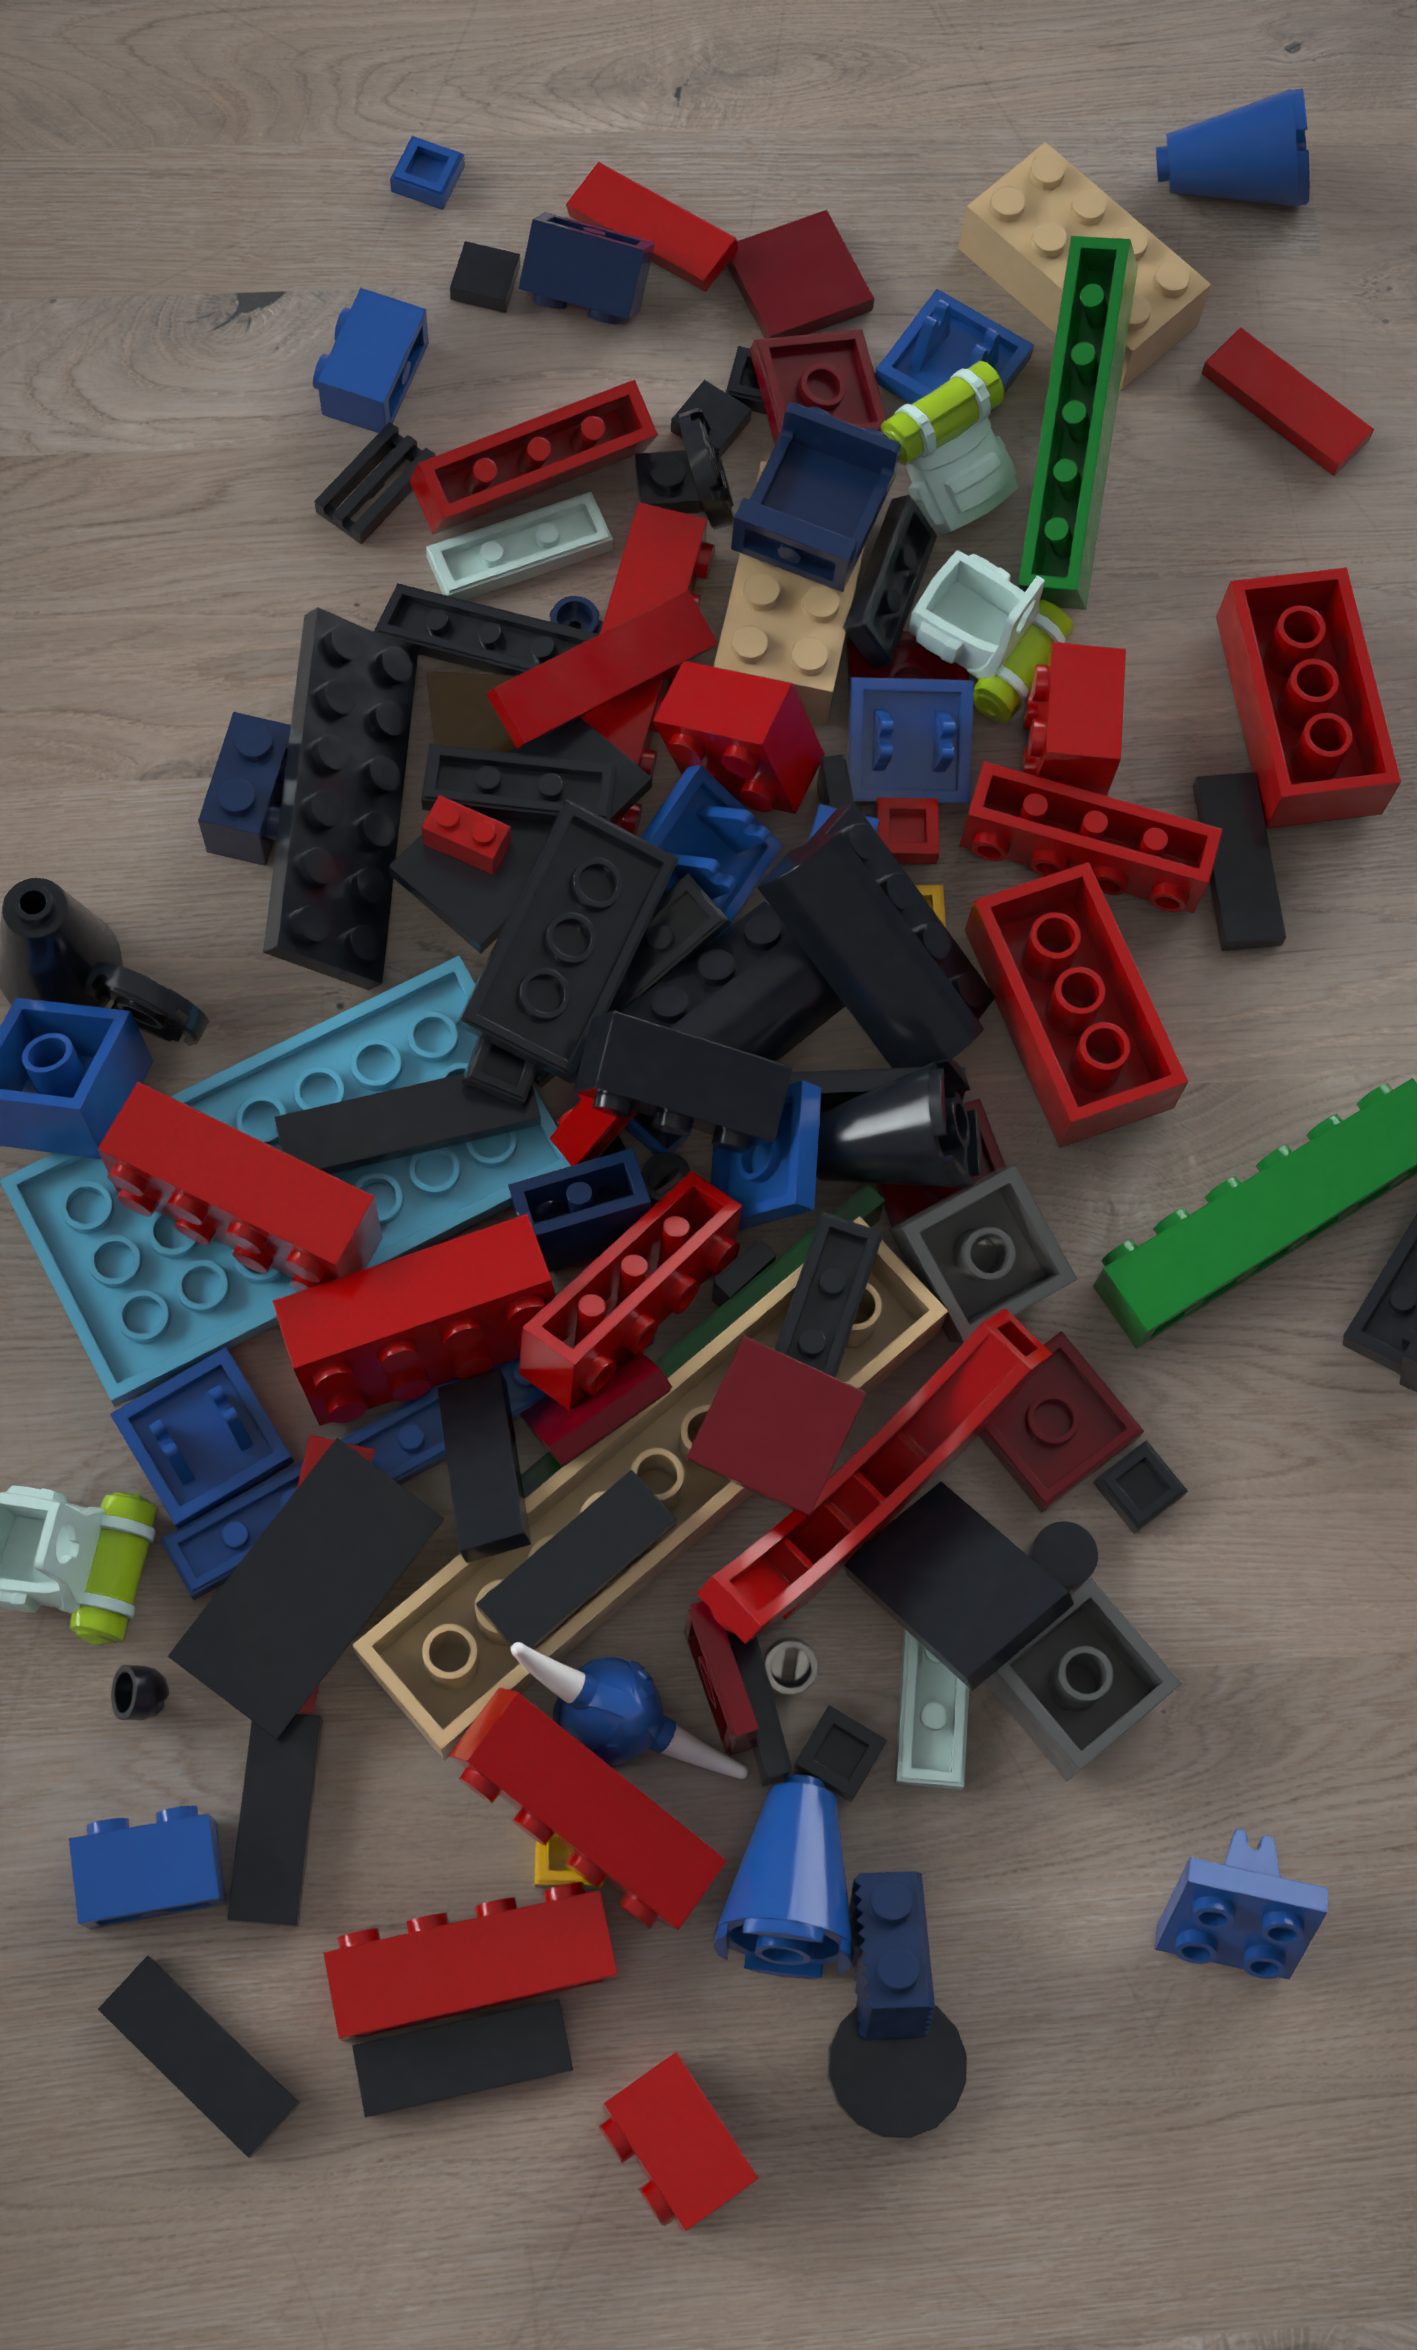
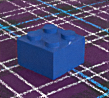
[0,998,154,1159]

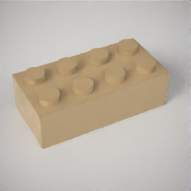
[958,142,1211,391]
[714,461,867,726]

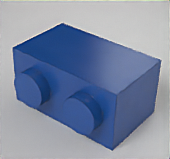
[313,288,429,433]
[69,1806,227,1929]

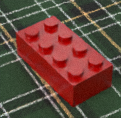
[1216,567,1401,829]
[965,862,1188,1148]
[98,1082,383,1291]
[272,1214,556,1426]

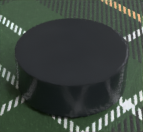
[1029,1521,1098,1590]

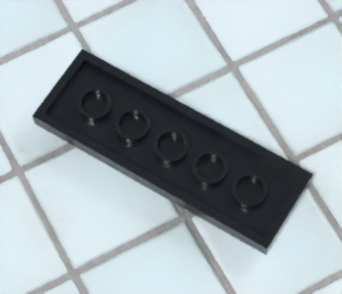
[263,607,418,990]

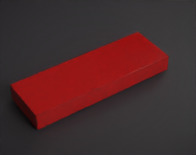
[566,161,739,292]
[1201,327,1374,476]

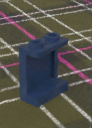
[731,402,901,592]

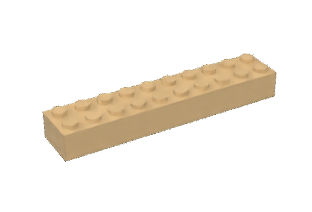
[352,1216,948,1761]

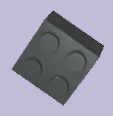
[889,1165,1078,1343]
[984,1578,1182,1781]

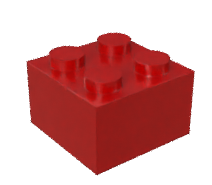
[1020,642,1126,796]
[653,660,825,814]
[599,2052,759,2231]

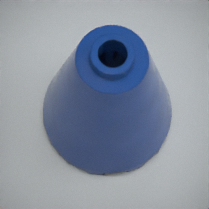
[1156,89,1310,207]
[713,1775,854,1979]

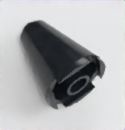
[0,878,124,1008]
[816,1058,982,1188]

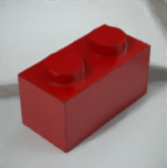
[421,795,511,875]
[549,1095,638,1166]

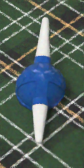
[511,1642,749,1779]

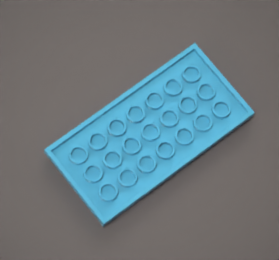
[0,956,571,1407]

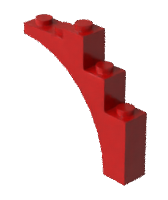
[696,1308,1053,1644]

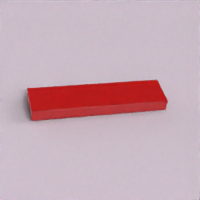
[486,590,718,749]

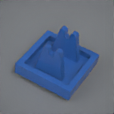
[875,289,1034,416]
[847,677,974,803]
[640,765,783,941]
[110,1347,294,1529]
[1155,1829,1328,1980]

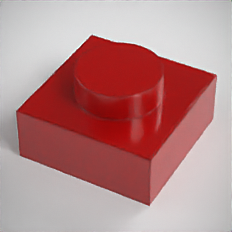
[875,797,940,864]

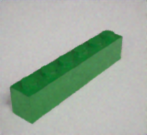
[1018,236,1138,610]
[1093,1078,1417,1349]

